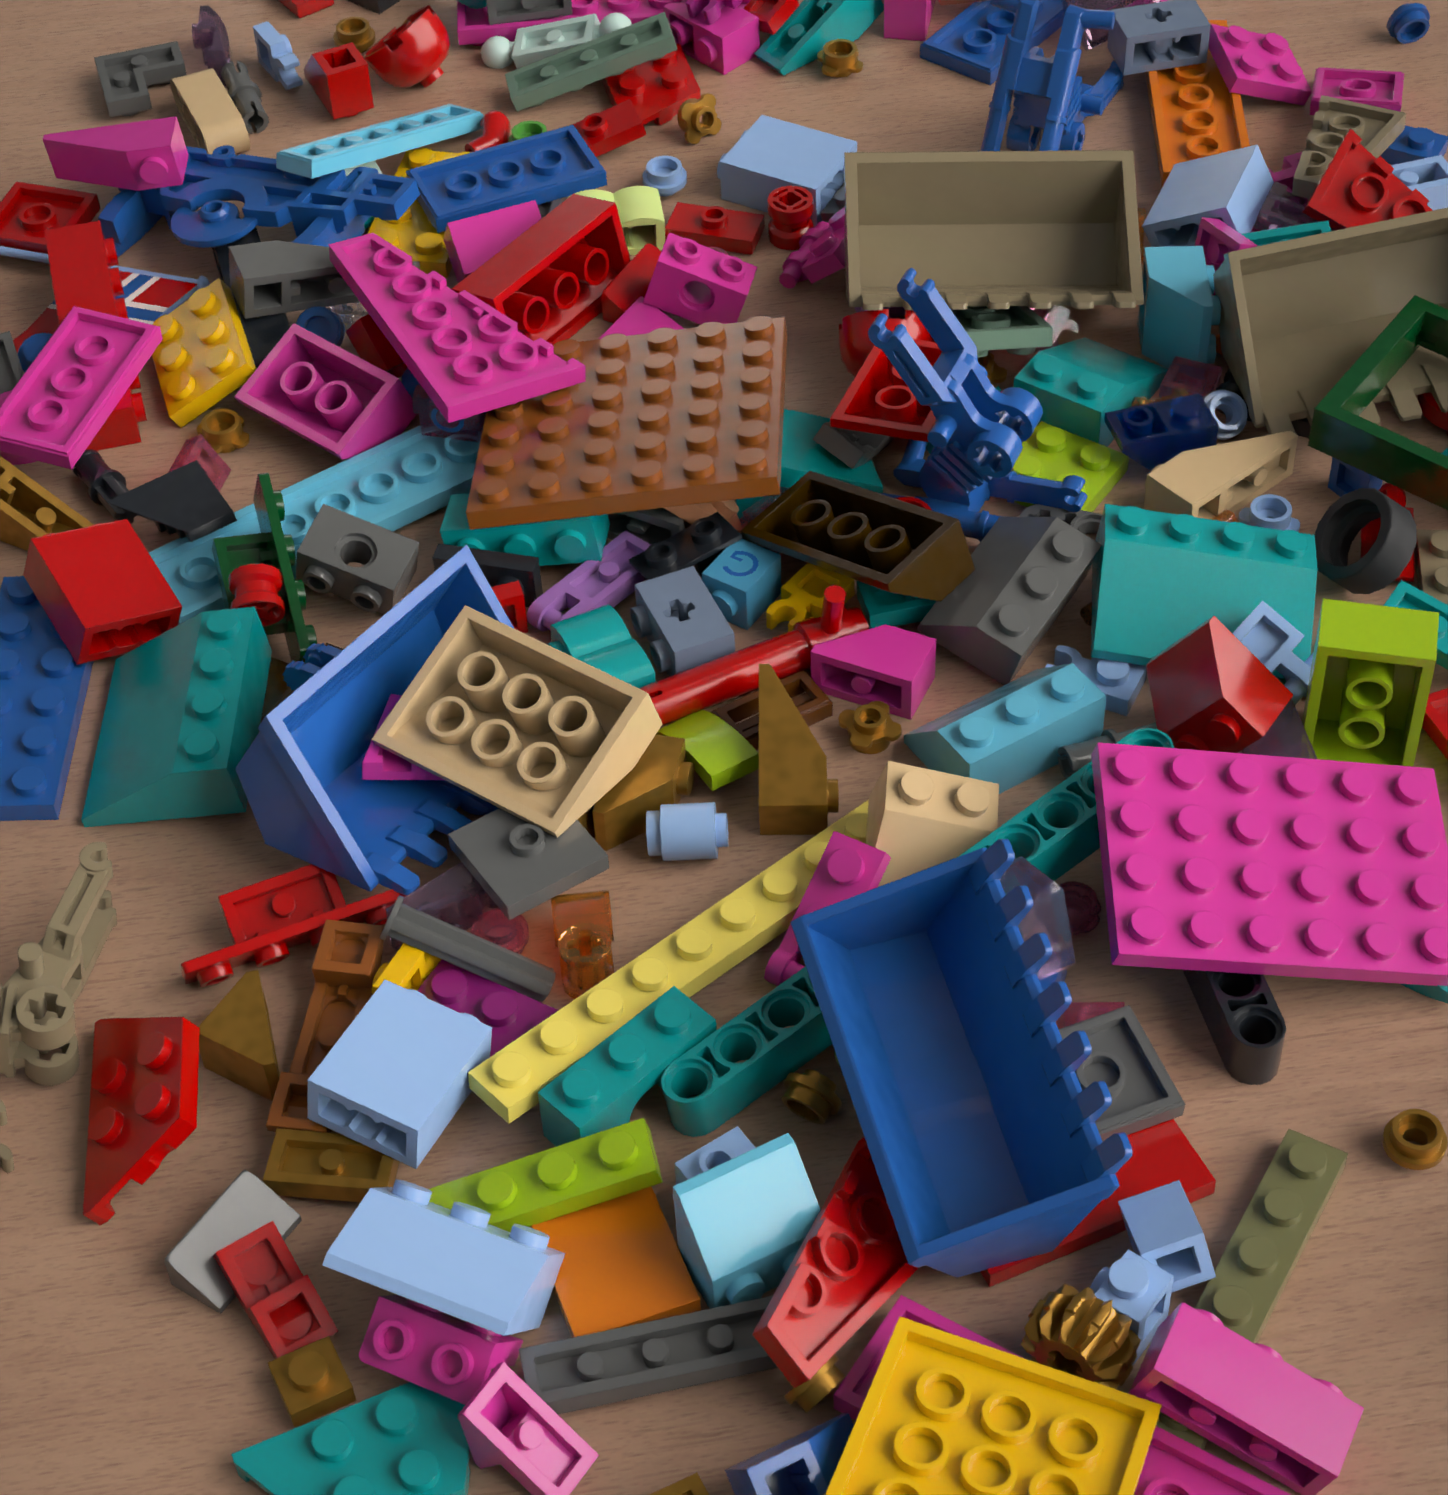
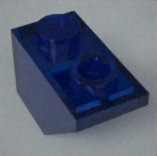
[1104,393,1219,471]

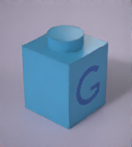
[702,539,781,630]

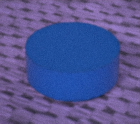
[296,306,345,347]

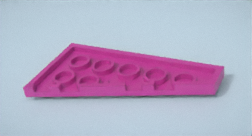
[329,232,586,423]

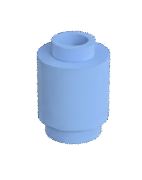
[646,802,729,861]

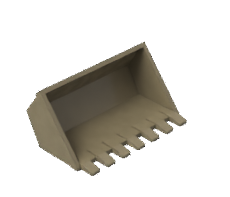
[1213,208,1448,435]

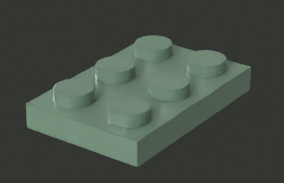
[951,306,1053,358]

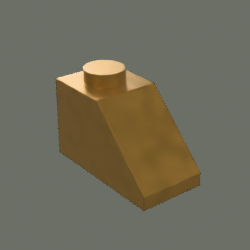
[593,735,695,851]

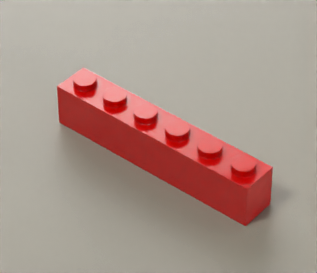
[44,220,147,451]

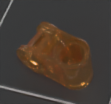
[551,890,614,999]

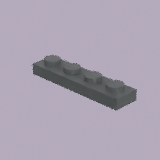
[519,1296,778,1415]

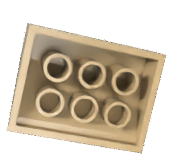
[372,605,663,838]

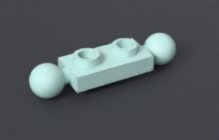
[481,13,632,69]

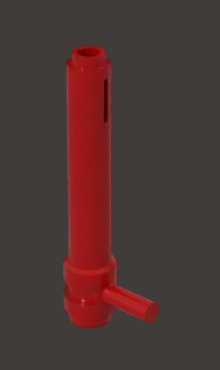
[639,585,869,726]

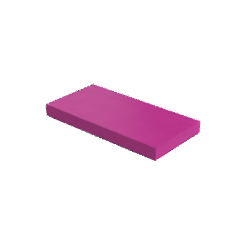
[0,306,163,470]

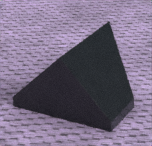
[106,460,237,542]

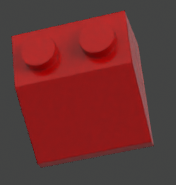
[1146,616,1293,753]

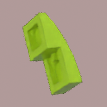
[656,710,759,791]

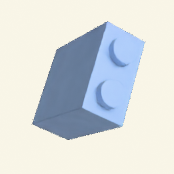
[717,115,857,227]
[1142,144,1274,247]
[307,979,492,1169]

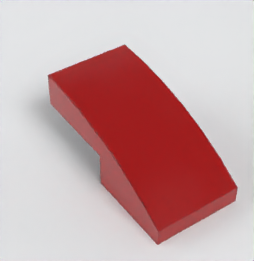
[213,1220,339,1359]

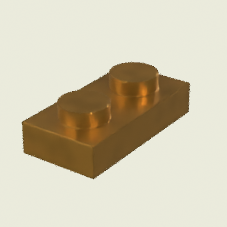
[263,1128,399,1202]

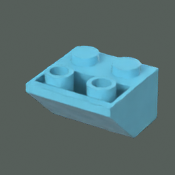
[1137,246,1221,384]

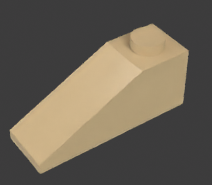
[1144,431,1298,521]

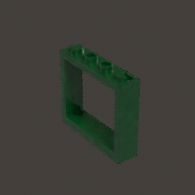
[1308,295,1448,510]

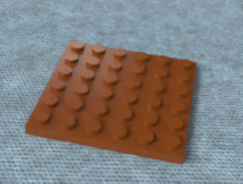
[466,316,787,530]

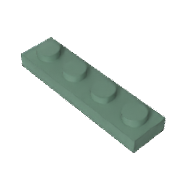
[505,12,678,112]

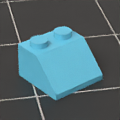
[673,1133,821,1309]

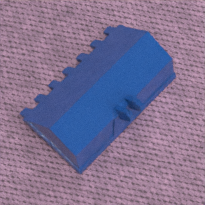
[791,839,1133,1278]

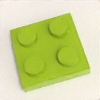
[1011,421,1129,512]

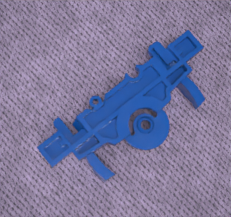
[98,145,420,257]

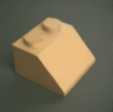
[866,761,999,887]

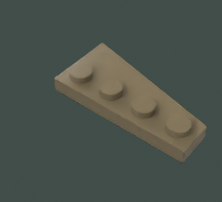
[1292,95,1406,200]

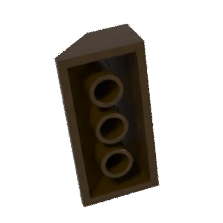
[740,471,975,601]

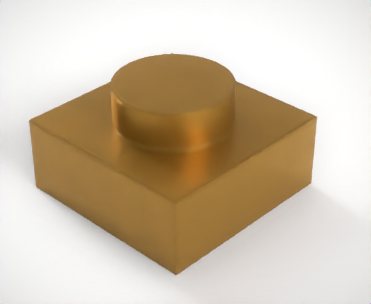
[267,1336,356,1428]

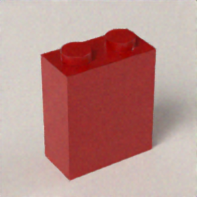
[23,519,182,665]

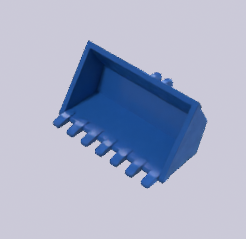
[235,545,514,895]

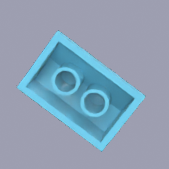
[904,663,1106,794]

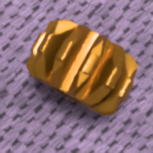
[1021,1283,1141,1389]

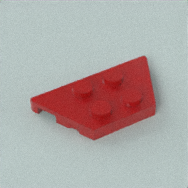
[601,43,701,126]
[83,1017,200,1225]

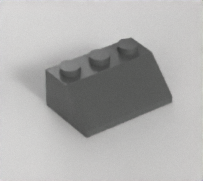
[917,517,1102,685]

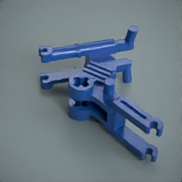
[979,0,1127,151]
[868,268,1088,542]

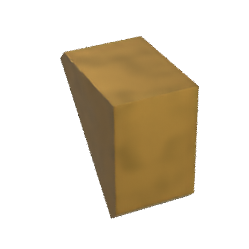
[198,969,280,1101]

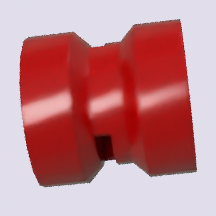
[767,185,814,250]

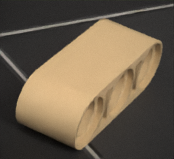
[170,68,250,155]

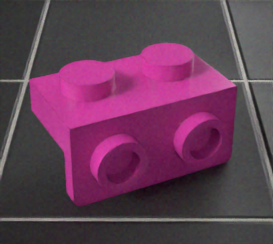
[358,1295,524,1405]

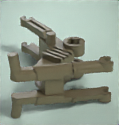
[0,842,117,1173]

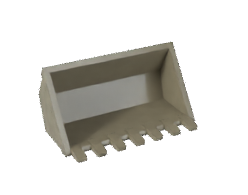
[844,150,1144,310]

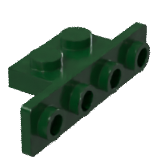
[212,473,317,664]

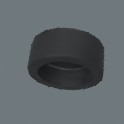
[1314,488,1417,594]

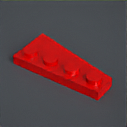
[752,1137,918,1388]

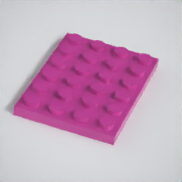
[1091,742,1448,986]

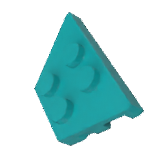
[231,1382,470,1495]

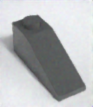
[229,240,360,319]

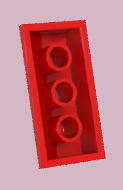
[452,194,631,345]

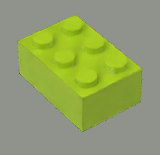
[1298,598,1439,767]

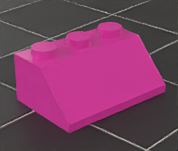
[234,323,420,460]

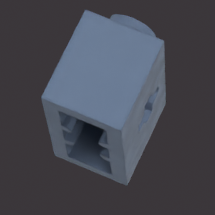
[1107,0,1211,75]
[630,566,735,677]

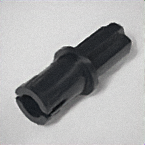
[72,449,138,524]

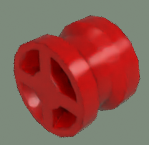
[228,564,285,627]

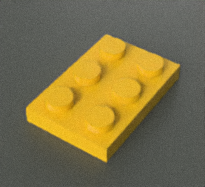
[152,278,256,428]

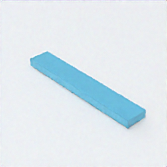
[276,104,484,179]

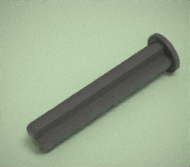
[380,895,556,1001]

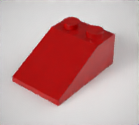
[830,339,943,442]

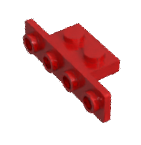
[181,864,409,987]

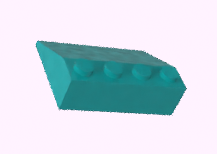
[1091,504,1317,685]
[81,606,272,827]

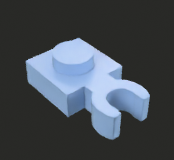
[253,21,303,90]
[1045,645,1147,716]

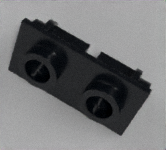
[629,512,743,581]

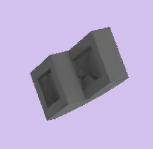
[813,422,895,469]

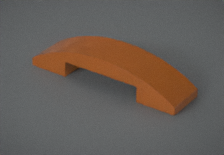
[266,919,384,1133]

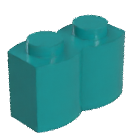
[547,604,656,688]

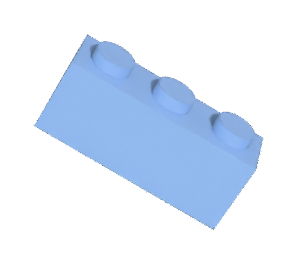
[322,1179,565,1336]

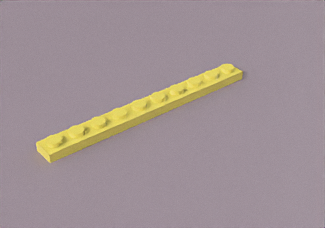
[468,800,869,1124]

